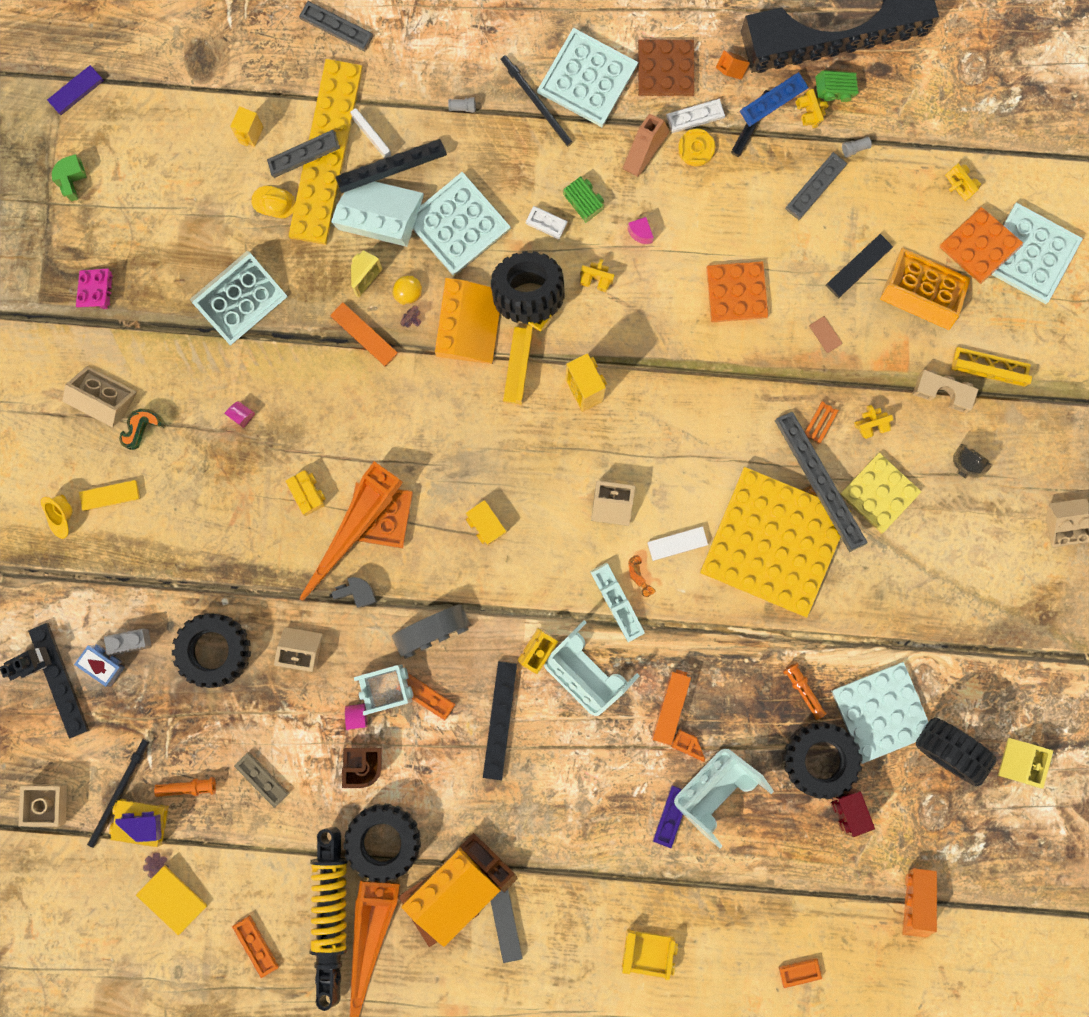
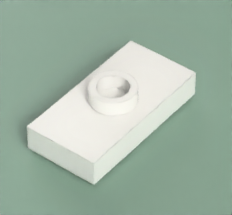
[526,206,567,240]

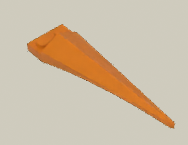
[300,461,403,601]
[350,880,400,1017]

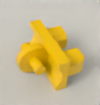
[795,89,829,128]
[945,163,981,201]
[580,259,615,292]
[854,405,893,439]

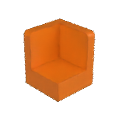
[715,50,750,80]

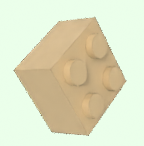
[18,784,67,827]

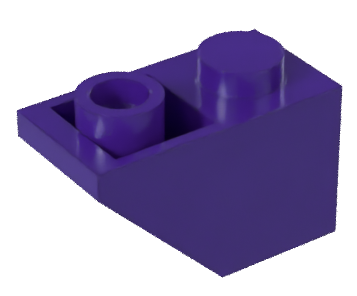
[115,811,161,842]

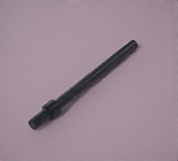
[500,55,573,147]
[87,738,150,848]

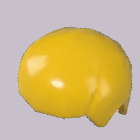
[392,276,422,305]

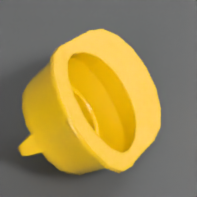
[251,186,296,219]
[41,495,73,539]

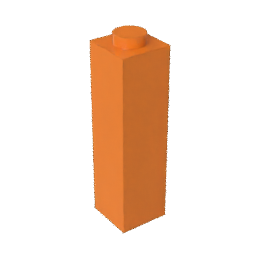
[651,669,691,745]

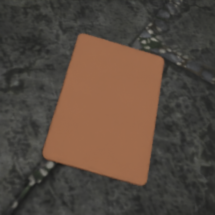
[809,316,842,353]

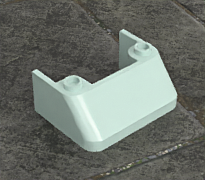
[544,620,640,716]
[674,749,774,849]

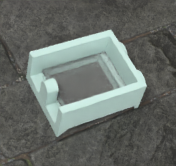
[354,664,413,715]

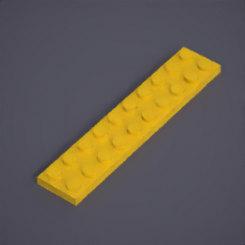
[289,59,363,245]

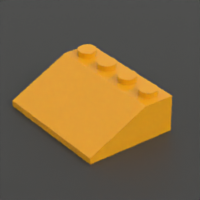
[880,248,971,330]
[435,278,500,364]
[401,847,501,947]

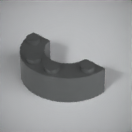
[391,604,471,659]

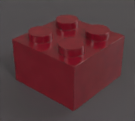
[830,788,875,838]

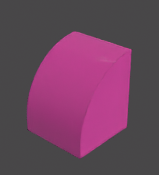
[627,217,654,244]
[224,401,255,428]
[345,703,368,730]

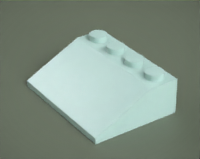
[331,181,424,247]
[190,251,288,345]

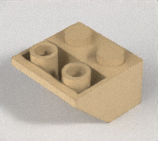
[591,481,635,526]
[1046,498,1089,547]
[274,627,323,672]

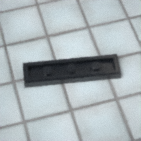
[826,234,893,299]

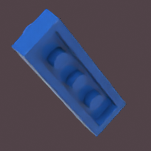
[740,72,808,127]

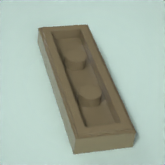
[234,752,290,808]

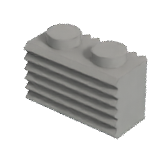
[104,629,151,655]

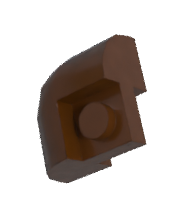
[342,748,382,788]

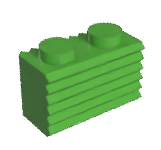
[815,70,859,102]
[563,176,604,223]

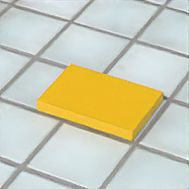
[136,865,207,936]

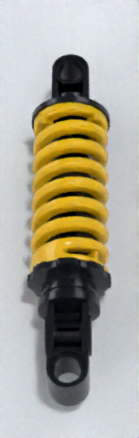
[309,827,348,1011]

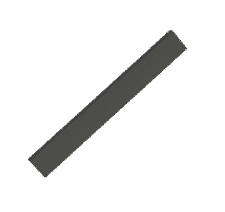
[775,412,868,553]

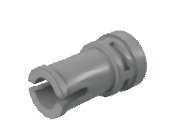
[448,97,476,113]
[842,137,872,158]

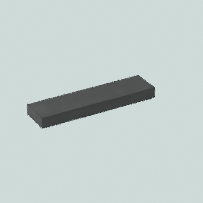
[299,1,373,52]
[267,130,340,178]
[785,152,848,220]
[491,888,523,963]

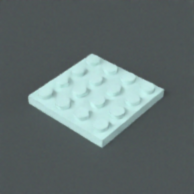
[537,28,638,127]
[413,172,511,277]
[991,202,1083,304]
[831,662,929,764]

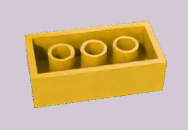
[565,353,607,412]

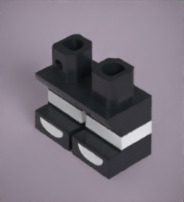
[0,647,52,681]

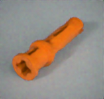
[783,663,827,720]
[154,777,216,797]

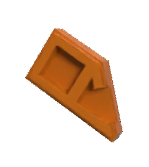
[671,729,705,762]

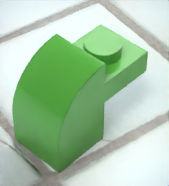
[52,154,87,202]

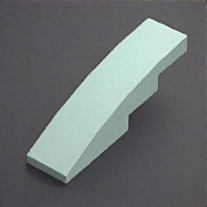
[590,562,645,642]

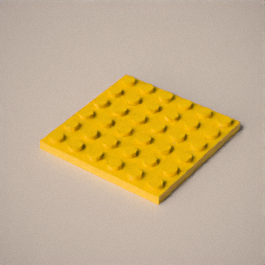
[700,467,851,618]

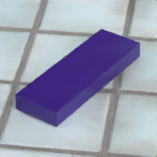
[47,65,104,116]
[652,785,683,848]

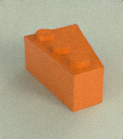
[902,868,937,938]

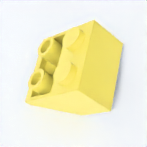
[998,738,1053,789]

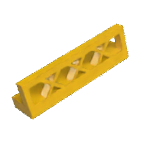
[503,325,533,405]
[951,347,1032,387]

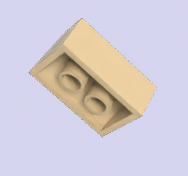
[63,366,137,428]

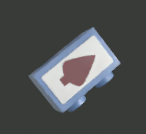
[74,644,125,687]

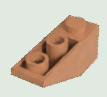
[623,113,669,177]

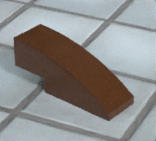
[460,833,518,893]

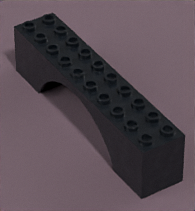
[741,0,939,73]

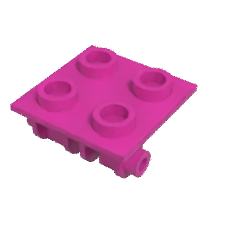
[76,269,113,309]

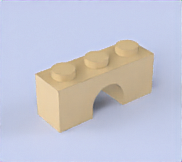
[912,369,979,413]

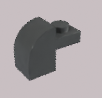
[331,577,377,609]

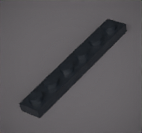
[335,139,447,193]
[28,623,89,739]
[483,661,517,780]

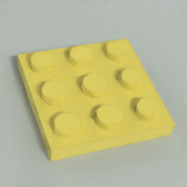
[840,453,921,534]

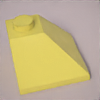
[351,251,382,297]

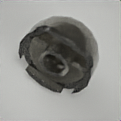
[953,443,993,479]

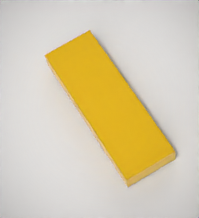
[79,480,140,511]

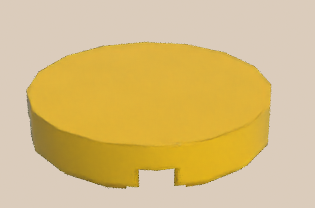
[678,128,716,167]

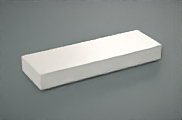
[666,99,725,134]
[350,108,392,159]
[647,527,708,561]

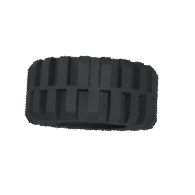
[491,251,565,324]
[172,613,251,688]
[916,718,996,786]
[783,723,863,799]
[343,803,421,883]

